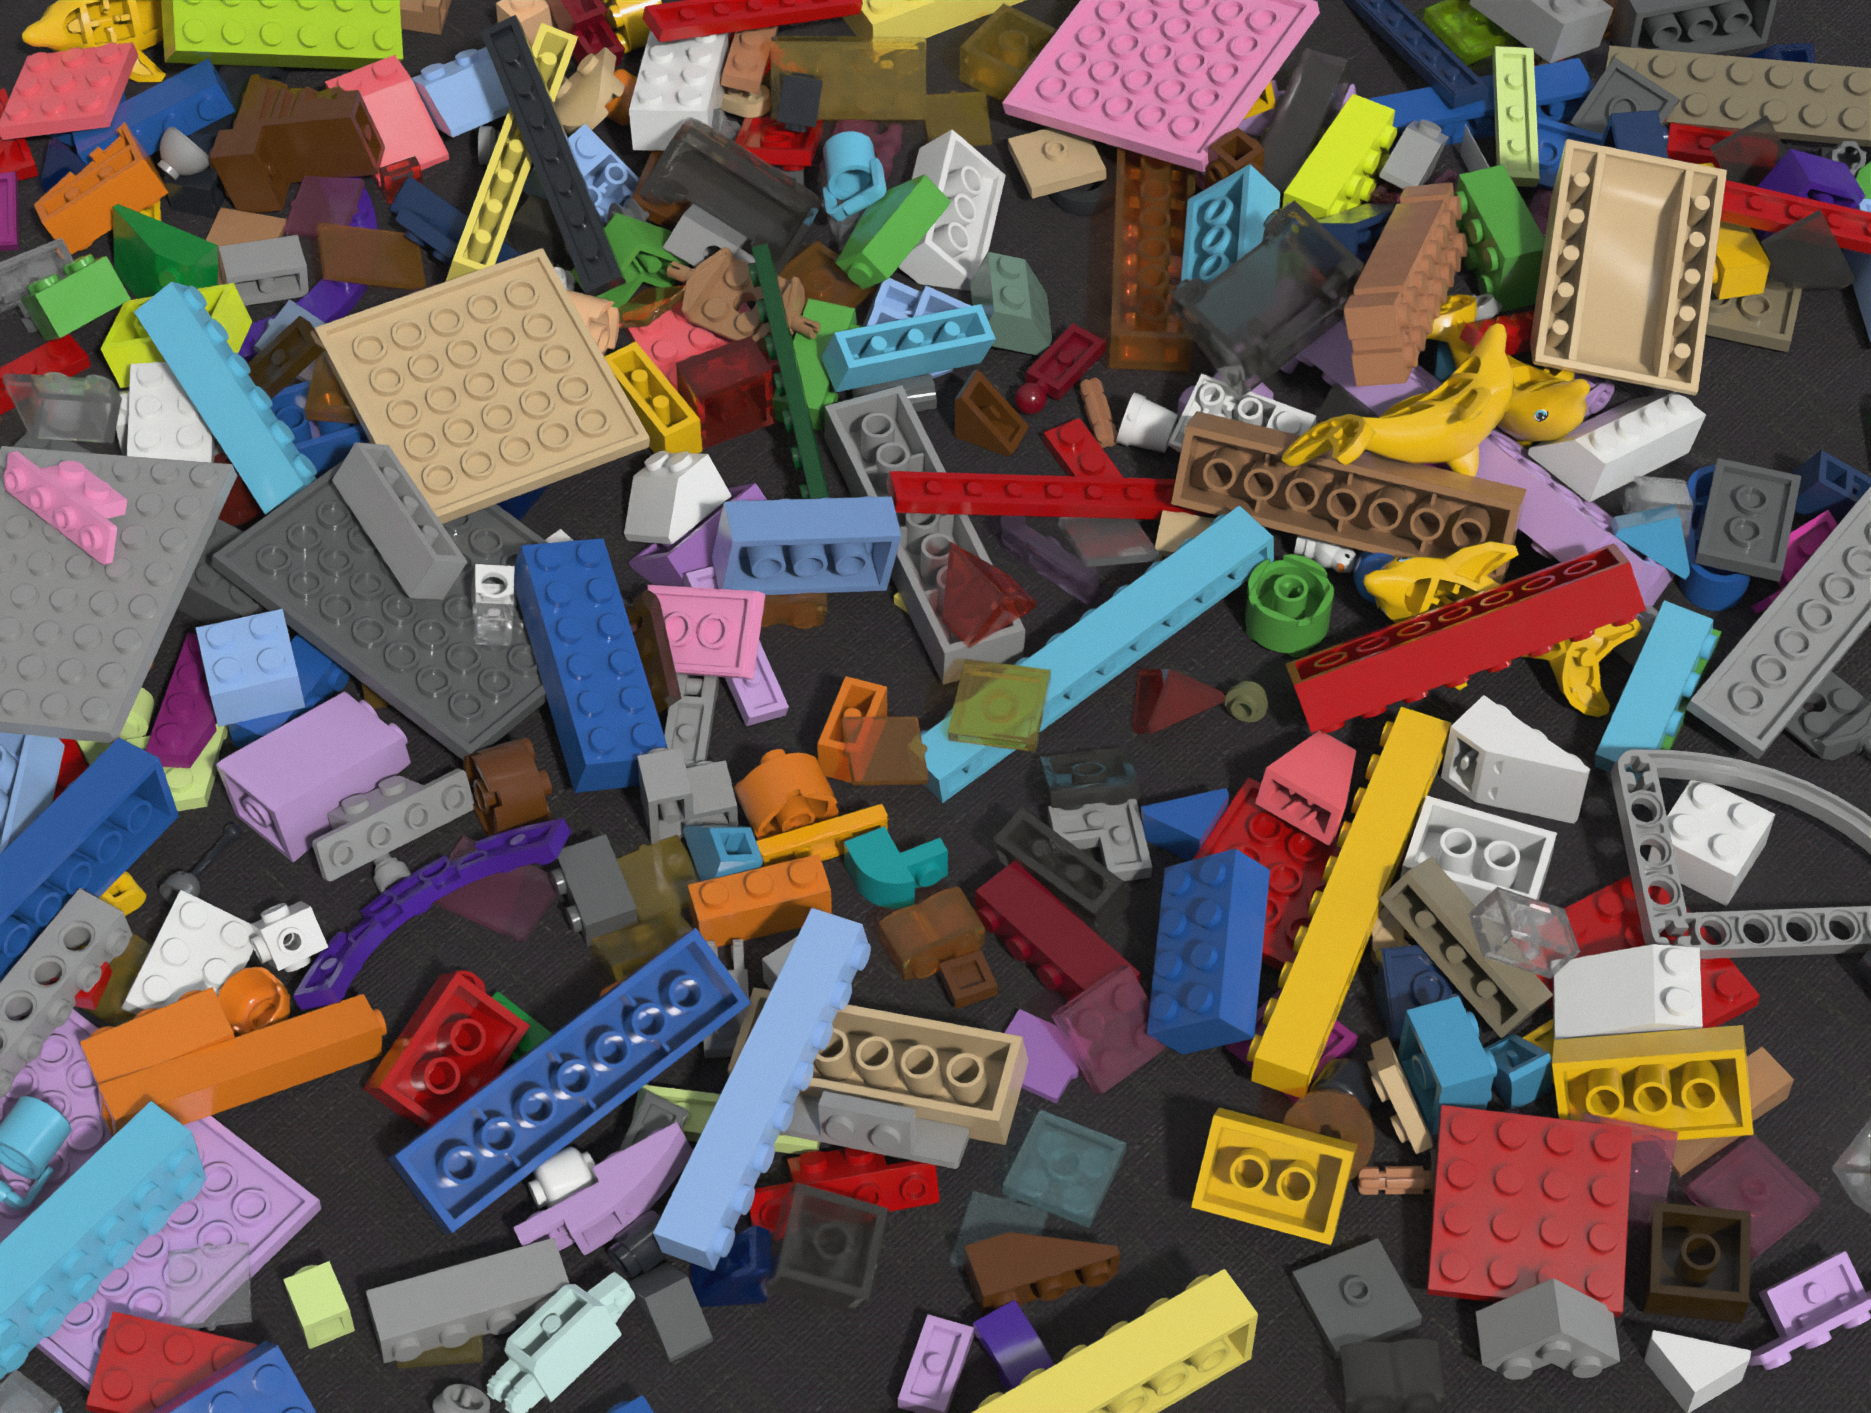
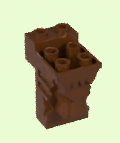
[209,74,386,213]

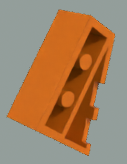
[34,122,168,257]

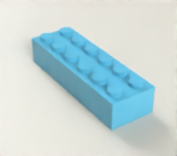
[0,1101,207,1380]

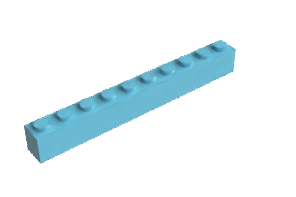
[906,505,1274,803]

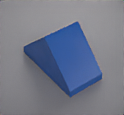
[1141,788,1229,861]

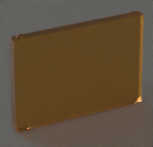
[316,222,426,291]

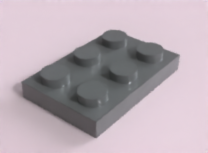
[1695,458,1801,582]

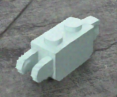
[486,1272,636,1413]

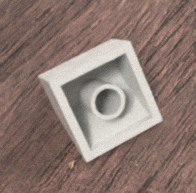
[624,451,732,544]

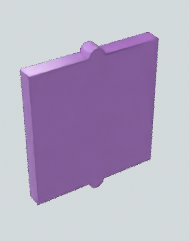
[1005,1009,1091,1104]

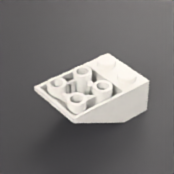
[1168,374,1317,453]
[1441,695,1590,824]

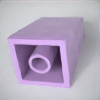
[216,691,411,863]

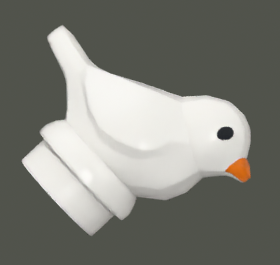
[1294,535,1356,573]

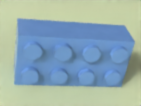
[712,496,902,595]

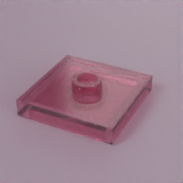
[1685,1135,1822,1259]

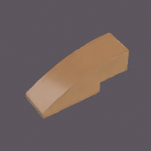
[1648,1047,1794,1178]

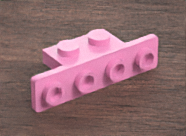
[4,451,127,565]

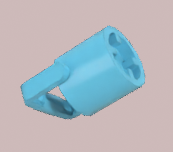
[823,131,886,222]
[0,1096,72,1210]

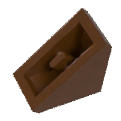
[955,369,1030,456]

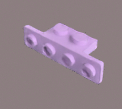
[1748,1251,1871,1370]

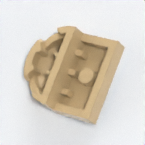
[554,47,625,136]

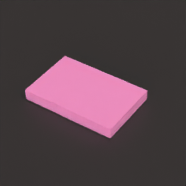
[642,585,765,680]

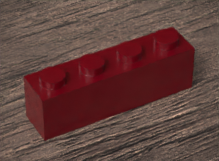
[975,861,1141,1029]

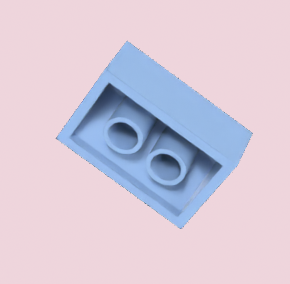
[411,47,510,138]

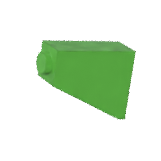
[836,174,951,290]

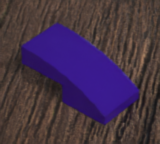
[973,1300,1054,1392]

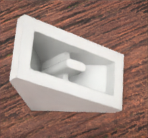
[1644,1330,1751,1413]

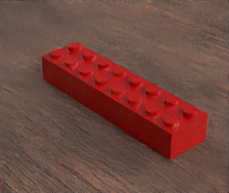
[1286,543,1646,733]

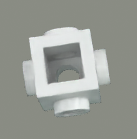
[251,901,328,972]

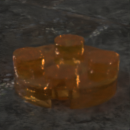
[1283,1089,1376,1181]

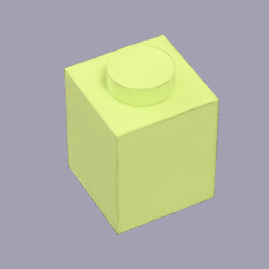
[283,1261,355,1349]

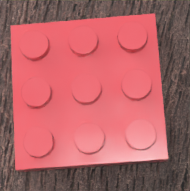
[0,42,139,140]
[623,299,781,406]

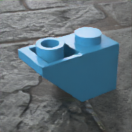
[683,824,763,882]

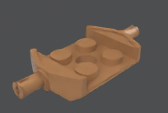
[667,247,820,353]

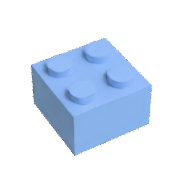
[196,609,305,727]

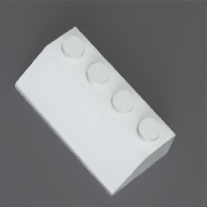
[899,129,1006,291]
[1528,391,1706,502]

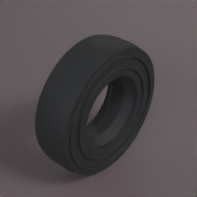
[1050,155,1119,216]

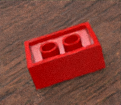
[363,972,530,1129]

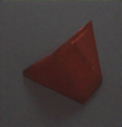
[942,542,1037,648]
[1132,669,1226,734]

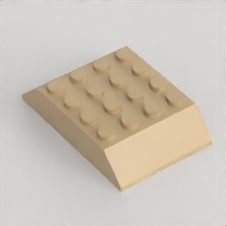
[1530,139,1727,395]

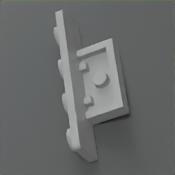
[312,769,475,881]
[779,1091,970,1169]

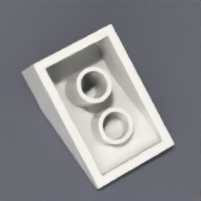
[1553,944,1703,1040]

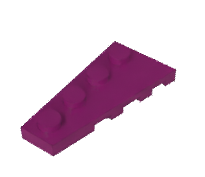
[145,633,217,768]

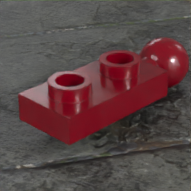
[1014,323,1106,415]

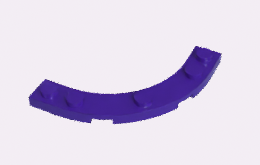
[238,176,379,364]
[293,818,571,1010]

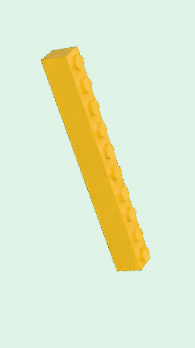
[1247,707,1452,1099]

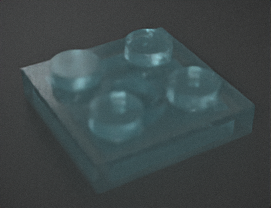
[1002,1110,1127,1228]

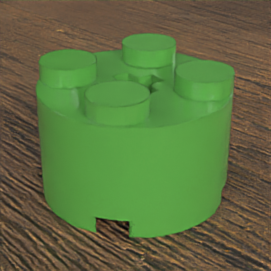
[1245,554,1334,657]

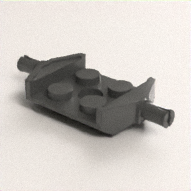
[1736,634,1871,761]

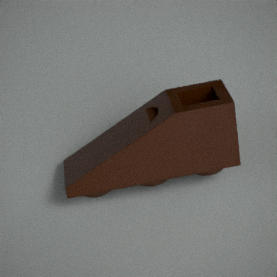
[963,1232,1120,1317]

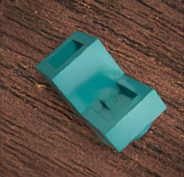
[844,826,948,909]

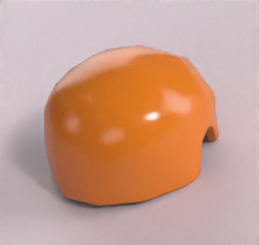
[217,967,290,1037]

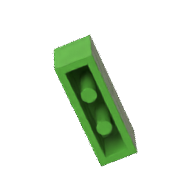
[772,298,861,431]

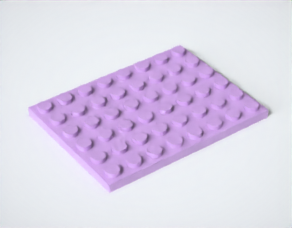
[0,1009,322,1391]

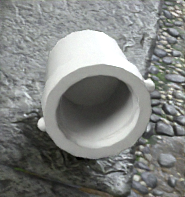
[1116,392,1179,453]

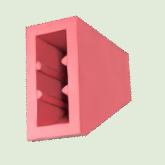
[1255,730,1356,846]

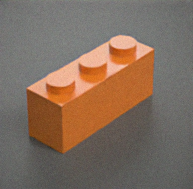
[688,854,832,947]
[80,987,235,1087]

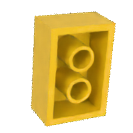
[1191,1108,1358,1245]

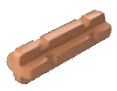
[1080,377,1118,449]
[1357,1166,1430,1195]

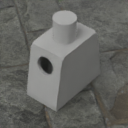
[663,200,755,267]

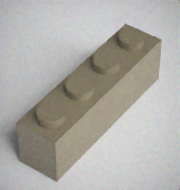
[1379,857,1553,1038]

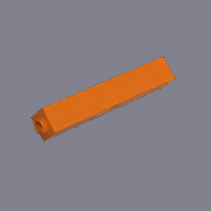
[98,994,387,1137]

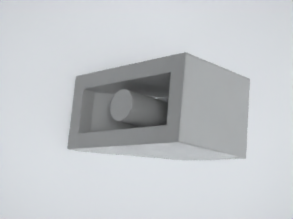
[1379,120,1449,189]

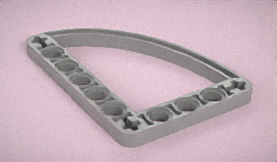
[1611,749,1871,959]

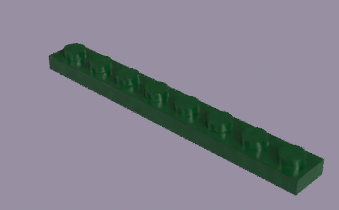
[748,243,830,499]

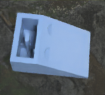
[523,124,652,228]

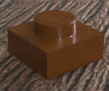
[938,950,998,1009]

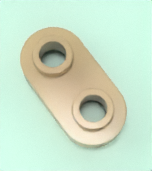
[720,85,771,118]

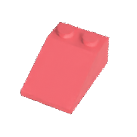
[325,55,449,187]

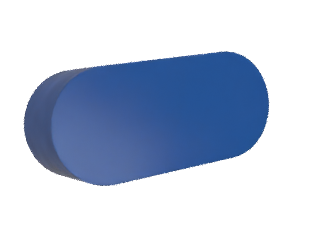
[1679,465,1751,611]

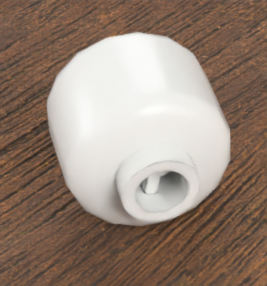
[528,1147,599,1209]

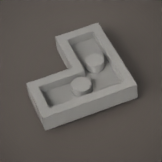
[1048,795,1152,883]

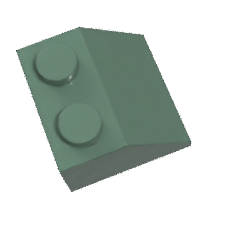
[970,252,1053,356]

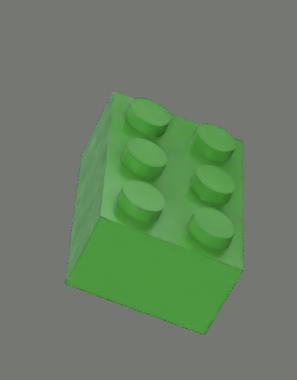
[1454,164,1545,312]

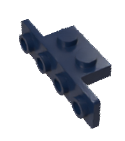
[391,177,521,266]

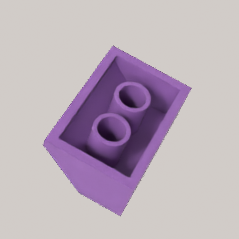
[628,483,767,587]

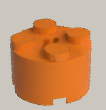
[734,749,839,840]

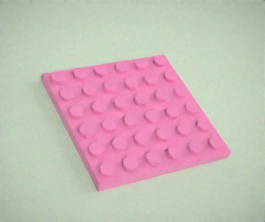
[1002,0,1320,173]

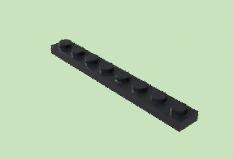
[480,15,626,297]

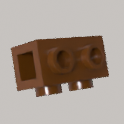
[1204,127,1265,190]

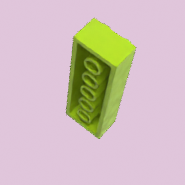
[161,0,403,70]

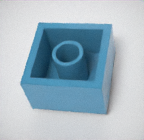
[1397,996,1497,1135]

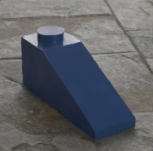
[1791,450,1871,524]

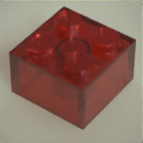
[676,336,774,450]

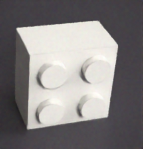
[1648,780,1775,906]

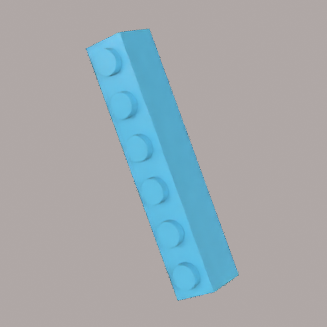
[134,282,317,515]

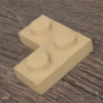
[1367,1037,1434,1154]

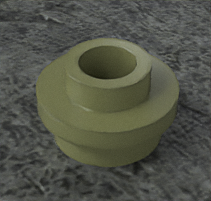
[1224,681,1268,722]

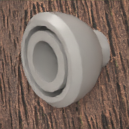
[157,127,210,180]

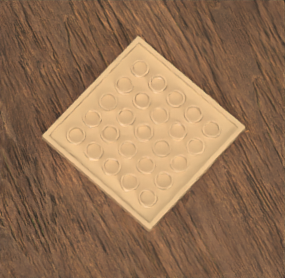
[314,248,650,524]

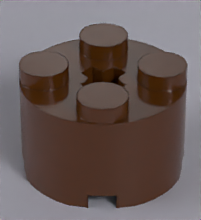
[463,737,552,837]

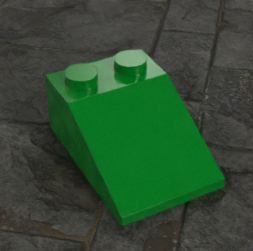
[113,204,218,299]

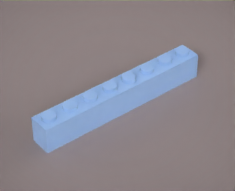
[653,908,871,1271]

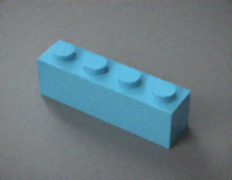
[821,304,996,393]
[1595,600,1718,782]

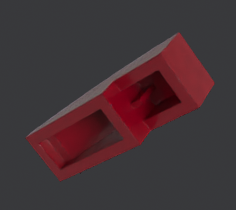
[547,0,625,68]

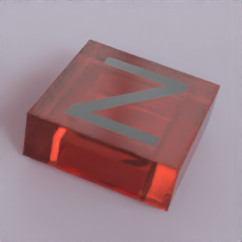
[379,156,423,204]

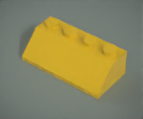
[1552,1025,1754,1143]

